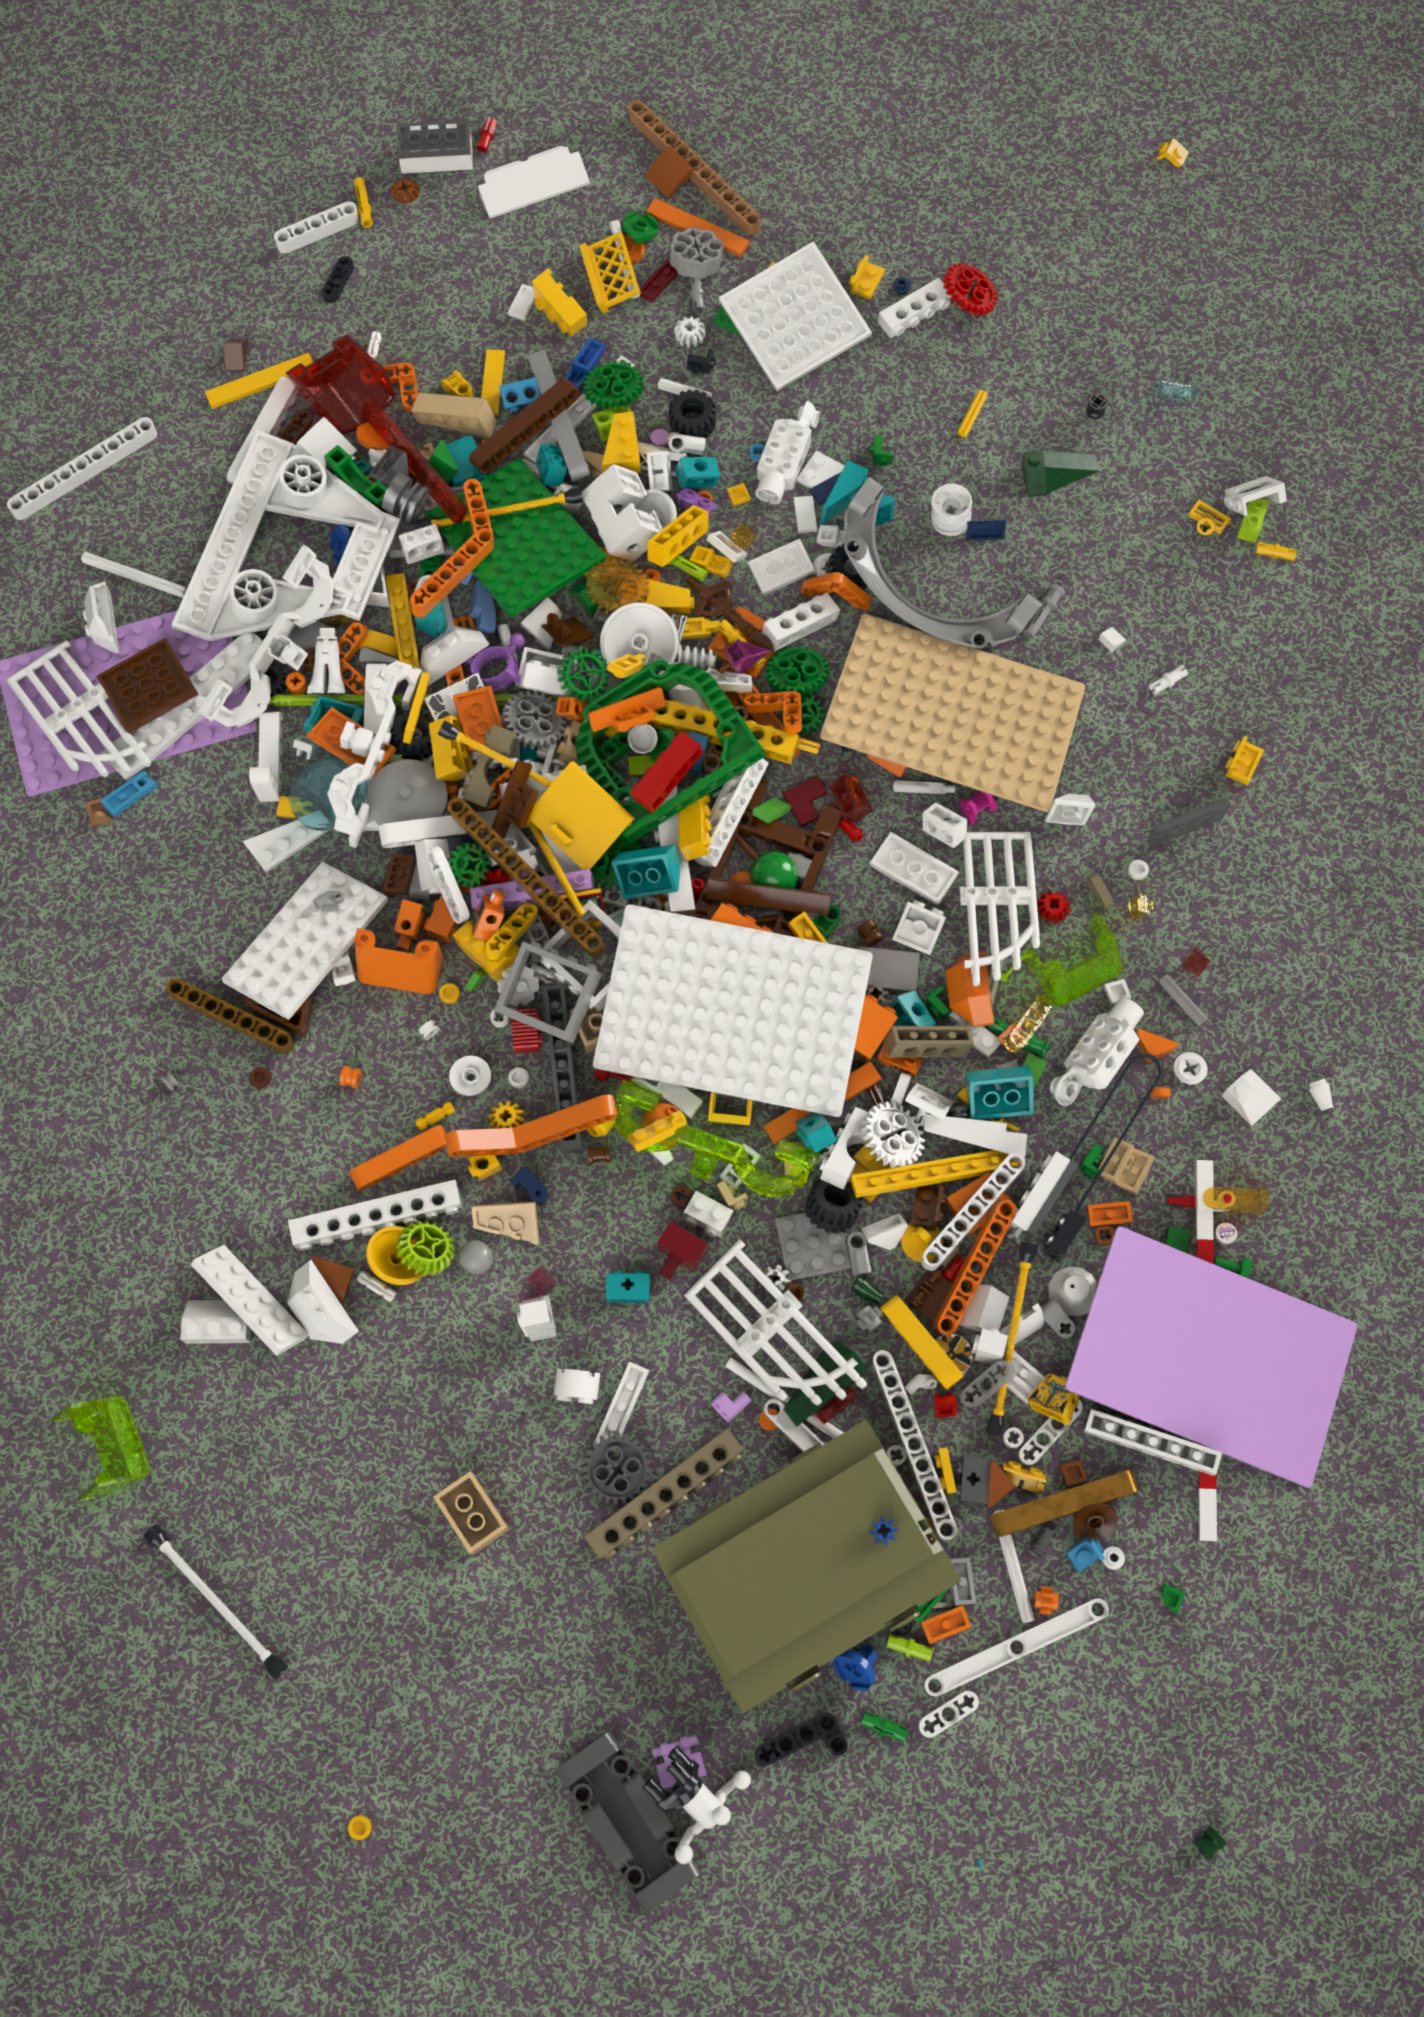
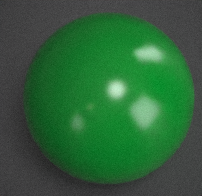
[750,851,798,889]

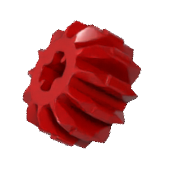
[1037,889,1071,925]

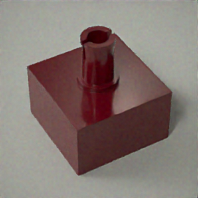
[657,1221,708,1280]

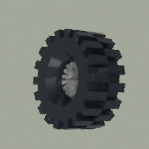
[825,542,867,590]
[389,710,435,761]

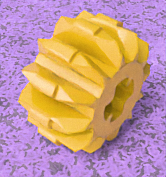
[489,1101,525,1129]

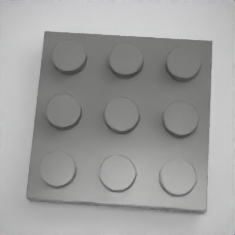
[775,1206,851,1281]

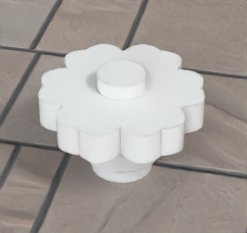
[498,965,539,1006]

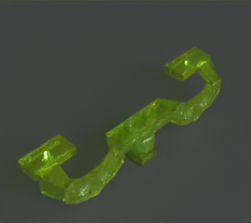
[615,1080,821,1197]

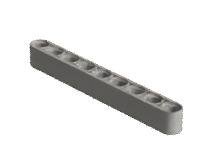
[527,349,591,481]

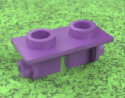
[676,488,717,520]

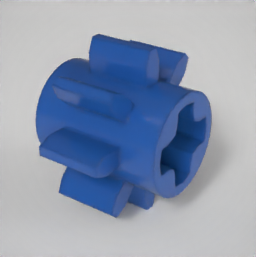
[870,1516,898,1546]

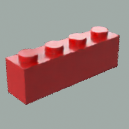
[630,731,704,814]

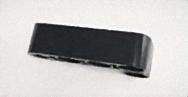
[754,1712,848,1766]

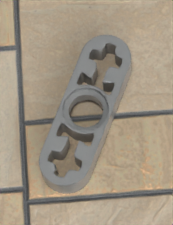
[961,1360,1015,1407]

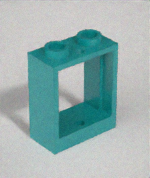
[304,696,364,734]

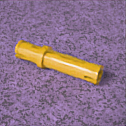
[353,177,373,228]
[717,619,766,669]

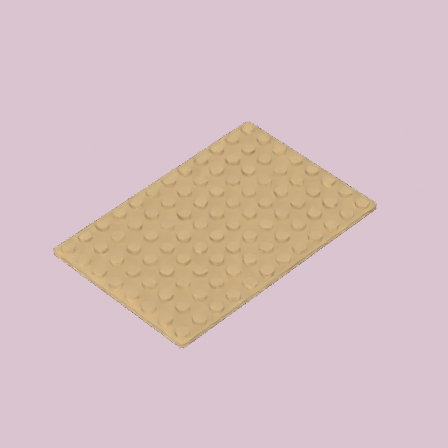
[820,614,1085,812]

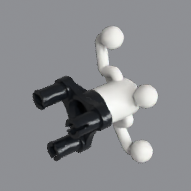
[642,1745,751,1864]

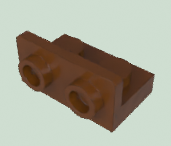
[383,854,417,898]
[910,1185,947,1231]

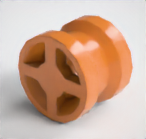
[286,672,308,695]
[339,1066,362,1089]

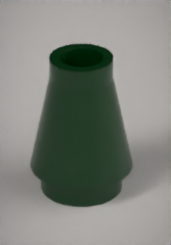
[851,1276,884,1305]

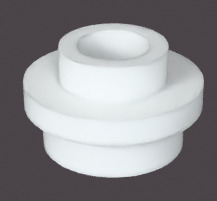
[1102,1546,1125,1570]

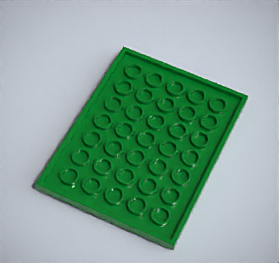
[425,458,607,619]

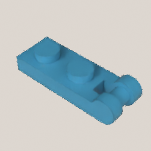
[100,771,158,817]

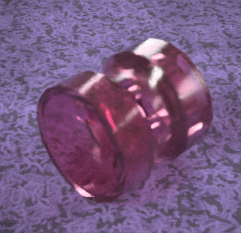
[527,1266,557,1297]

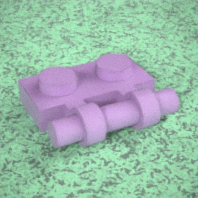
[652,1735,707,1789]

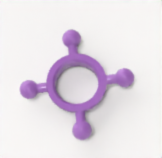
[462,633,525,692]

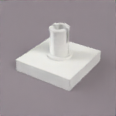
[905,1083,954,1126]

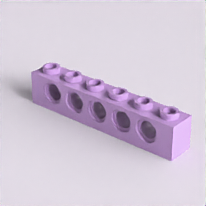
[470,869,595,911]

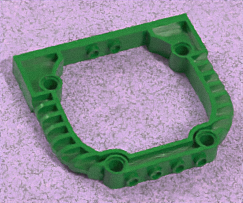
[575,660,766,844]

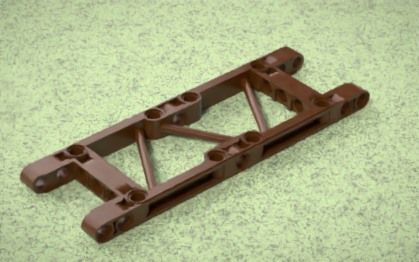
[695,780,845,937]

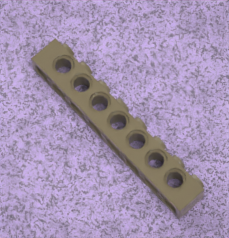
[585,1428,744,1561]

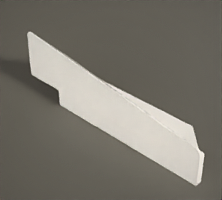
[924,1114,1027,1157]

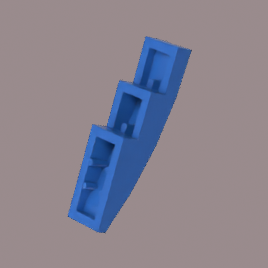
[565,338,606,409]

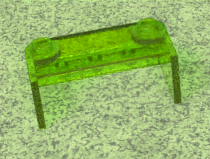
[1024,912,1123,1007]
[51,1396,150,1501]

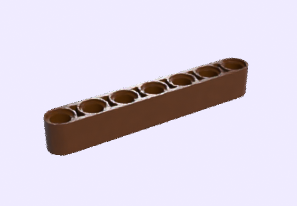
[469,378,580,474]

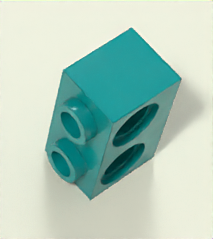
[536,444,567,486]

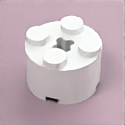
[554,1368,600,1404]

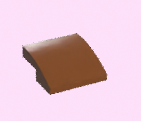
[645,146,694,199]
[312,1256,355,1307]

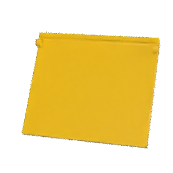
[529,761,635,870]

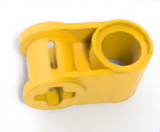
[440,370,473,397]

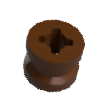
[303,649,315,672]

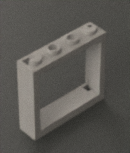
[494,941,602,1044]

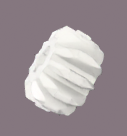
[674,316,706,349]

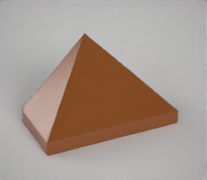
[985,1461,1016,1507]

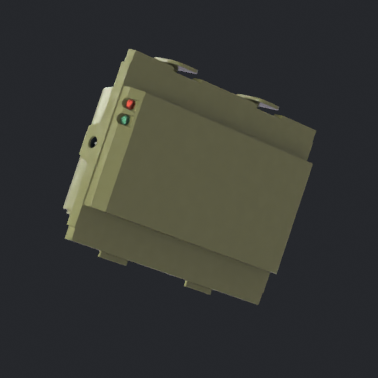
[652,1420,961,1714]

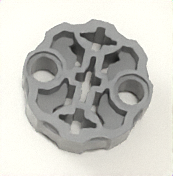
[669,228,724,279]

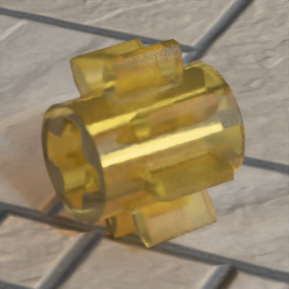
[731,524,756,549]

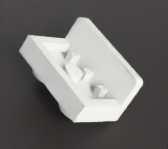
[683,1191,734,1238]

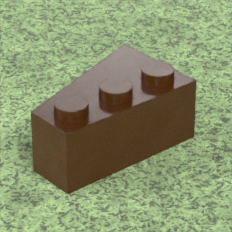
[245,994,314,1038]

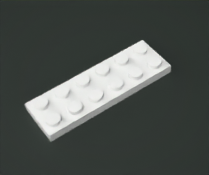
[191,1245,309,1356]

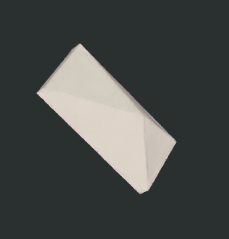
[861,1213,908,1250]

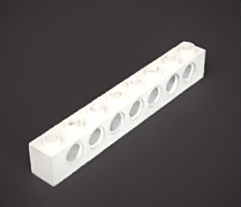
[288,1180,463,1251]

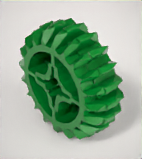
[557,647,611,702]

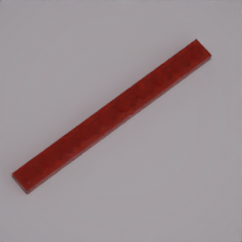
[360,396,468,524]

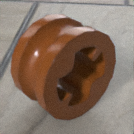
[1094,1225,1114,1246]

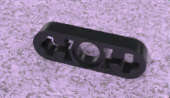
[322,256,354,303]

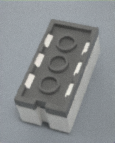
[397,120,473,174]

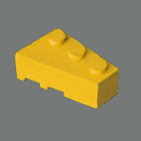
[429,715,473,782]

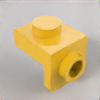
[1156,138,1189,167]

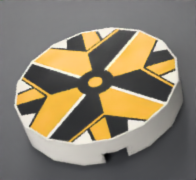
[935,1334,973,1374]

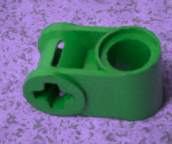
[812,905,841,940]

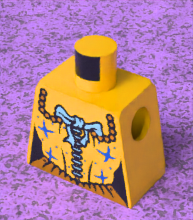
[1027,1369,1080,1425]

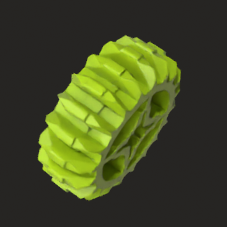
[396,1220,455,1276]

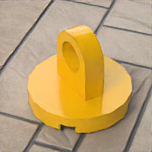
[901,1224,944,1262]

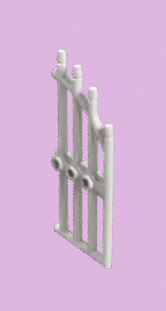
[6,640,151,777]
[960,832,1040,986]
[684,1239,867,1406]

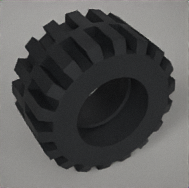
[669,389,716,439]
[805,1177,863,1234]

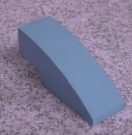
[469,579,496,635]

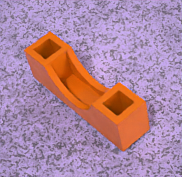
[424,862,478,944]

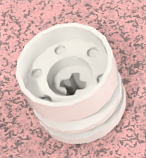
[931,484,972,536]

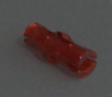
[816,1387,858,1424]

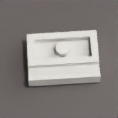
[995,1351,1045,1404]

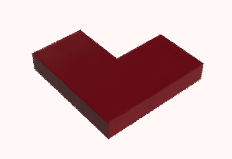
[783,776,827,827]

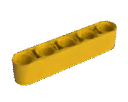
[879,1295,964,1390]

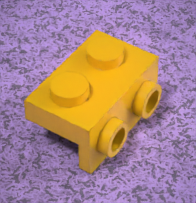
[1225,736,1264,785]

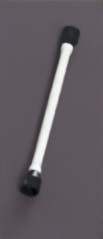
[143,1524,289,1680]

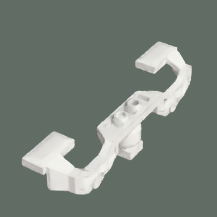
[198,545,333,728]
[327,661,422,848]

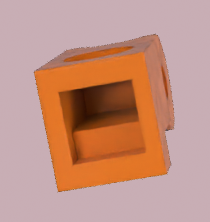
[555,697,588,723]

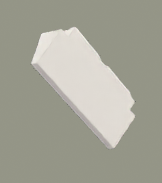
[478,146,590,219]

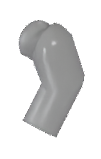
[313,891,344,908]

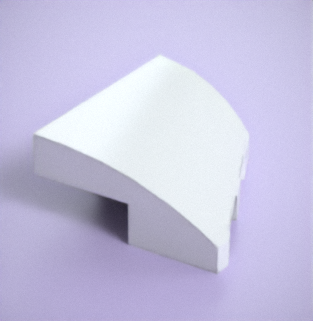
[521,597,562,651]
[1000,1303,1044,1348]

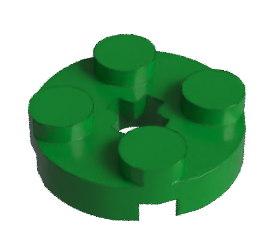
[621,211,658,244]

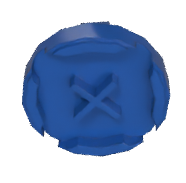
[330,525,352,564]
[833,1645,877,1691]

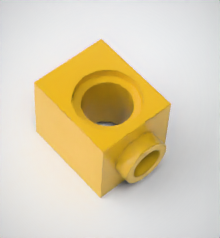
[467,1155,502,1181]

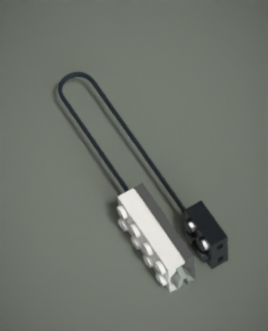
[1006,1053,1162,1262]

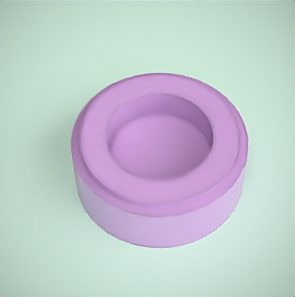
[651,429,669,447]

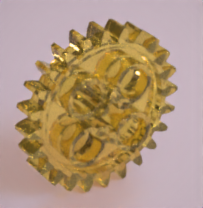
[586,557,650,613]

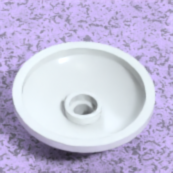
[635,489,677,528]

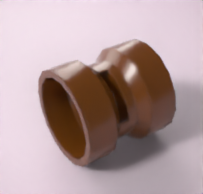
[857,919,884,947]

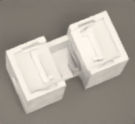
[582,464,663,561]

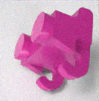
[958,790,998,826]

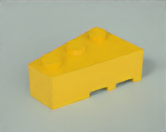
[532,268,588,337]
[602,411,641,473]

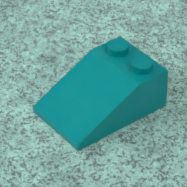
[819,460,868,525]

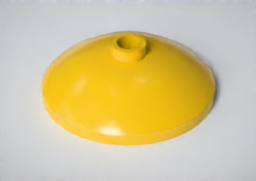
[366,1226,423,1285]

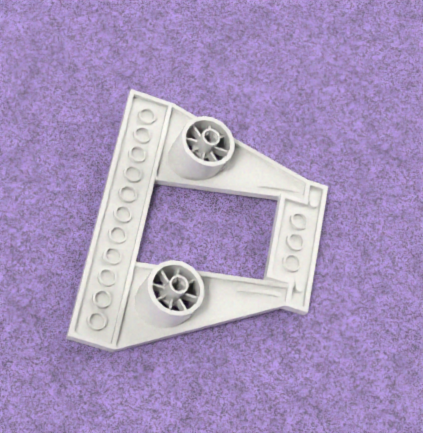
[172,430,401,641]

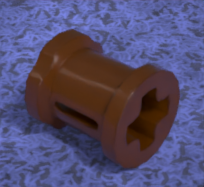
[587,1144,610,1165]

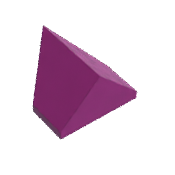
[724,639,771,674]

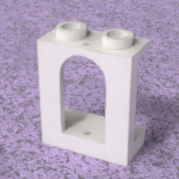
[1224,476,1287,516]

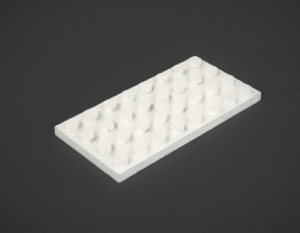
[222,861,388,1020]

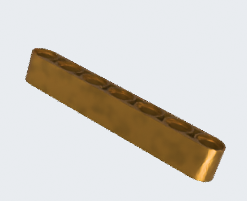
[166,978,295,1054]
[990,1469,1140,1538]

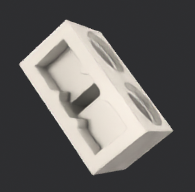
[647,451,673,492]
[399,524,444,564]
[922,802,967,848]

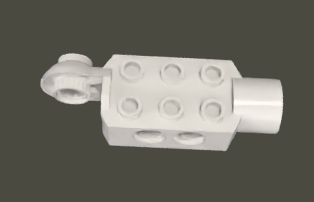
[756,401,820,505]
[1050,997,1144,1106]

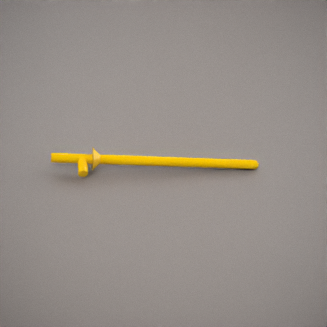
[516,820,585,916]

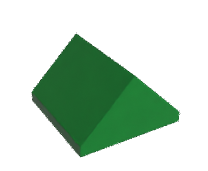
[416,440,458,488]

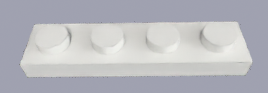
[595,1362,650,1453]

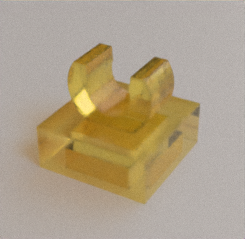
[1129,894,1155,920]

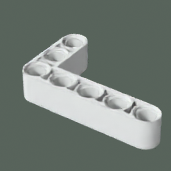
[249,712,283,802]

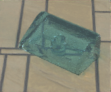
[1157,380,1198,399]

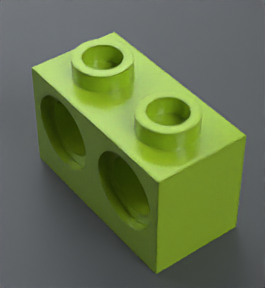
[591,404,636,442]
[1237,498,1269,543]

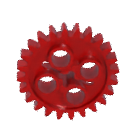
[942,262,998,317]

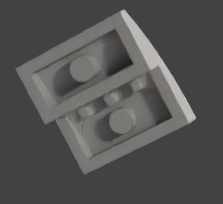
[932,1557,977,1609]

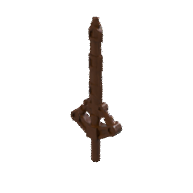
[686,577,775,652]

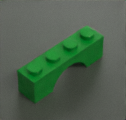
[324,445,387,512]

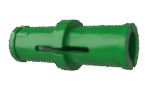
[860,1711,909,1743]

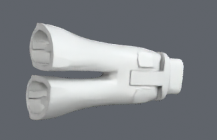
[307,628,346,695]

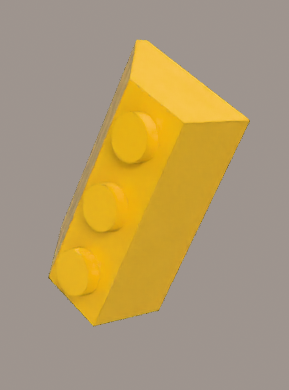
[452,921,520,983]

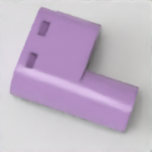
[710,1391,752,1423]

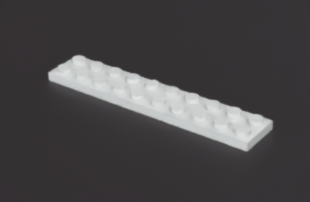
[100,632,263,781]

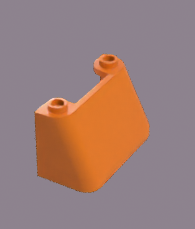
[355,928,444,994]

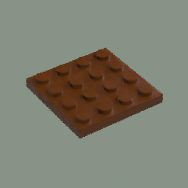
[97,638,199,733]

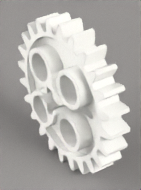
[861,1102,925,1168]

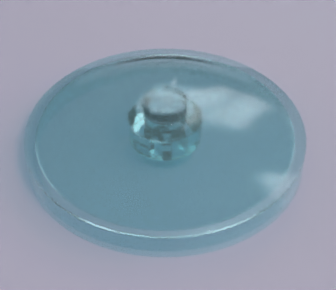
[289,757,368,831]

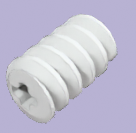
[675,644,717,671]

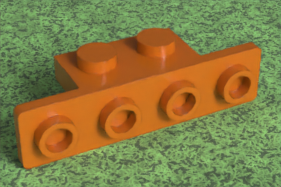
[588,687,666,732]

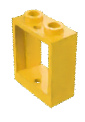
[708,1092,753,1125]

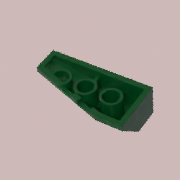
[1021,451,1099,497]
[783,1341,868,1427]

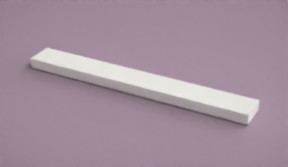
[523,355,635,465]

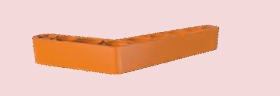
[410,479,494,618]
[445,1095,617,1157]

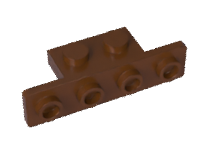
[491,761,539,839]

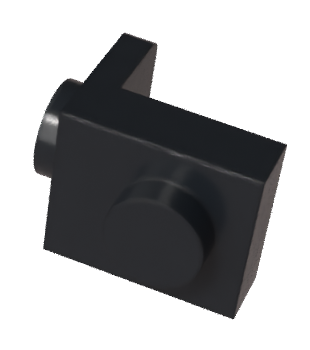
[687,349,716,374]

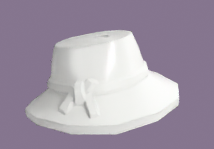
[1049,1267,1098,1317]

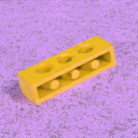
[647,505,709,567]

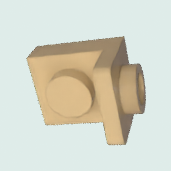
[717,1180,748,1211]

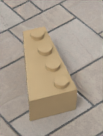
[411,393,497,439]

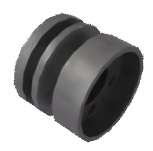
[381,472,430,525]

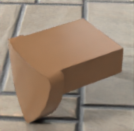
[86,797,114,826]

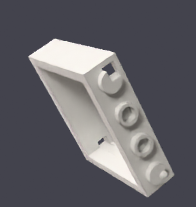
[540,900,621,1011]

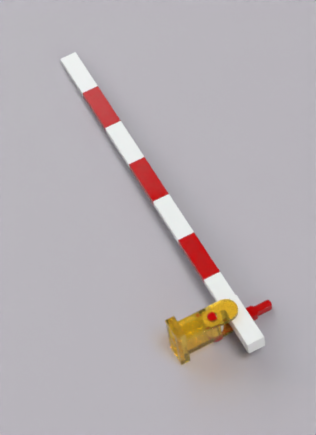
[1167,1160,1269,1541]

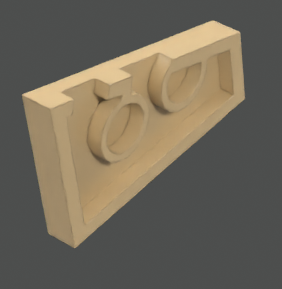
[471,1202,539,1245]

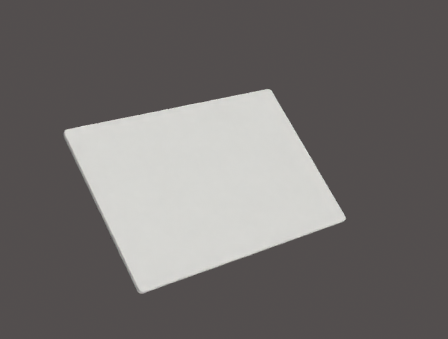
[593,905,873,1117]

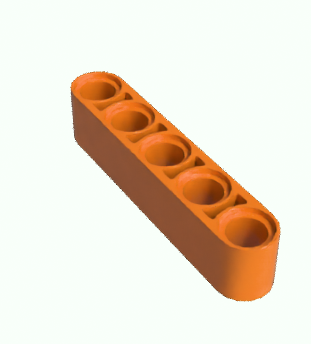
[349,1125,446,1192]

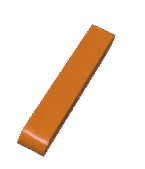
[933,1200,1016,1335]

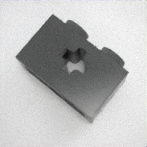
[955,1455,991,1505]

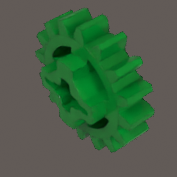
[782,693,824,736]
[446,843,490,887]

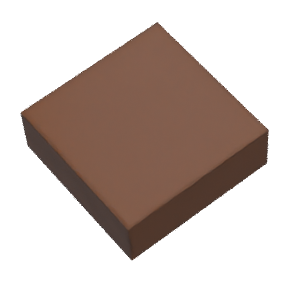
[1059,1459,1088,1488]

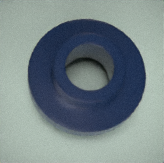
[893,277,911,294]

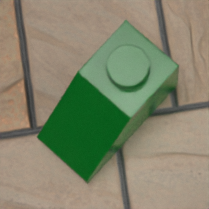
[568,579,607,617]

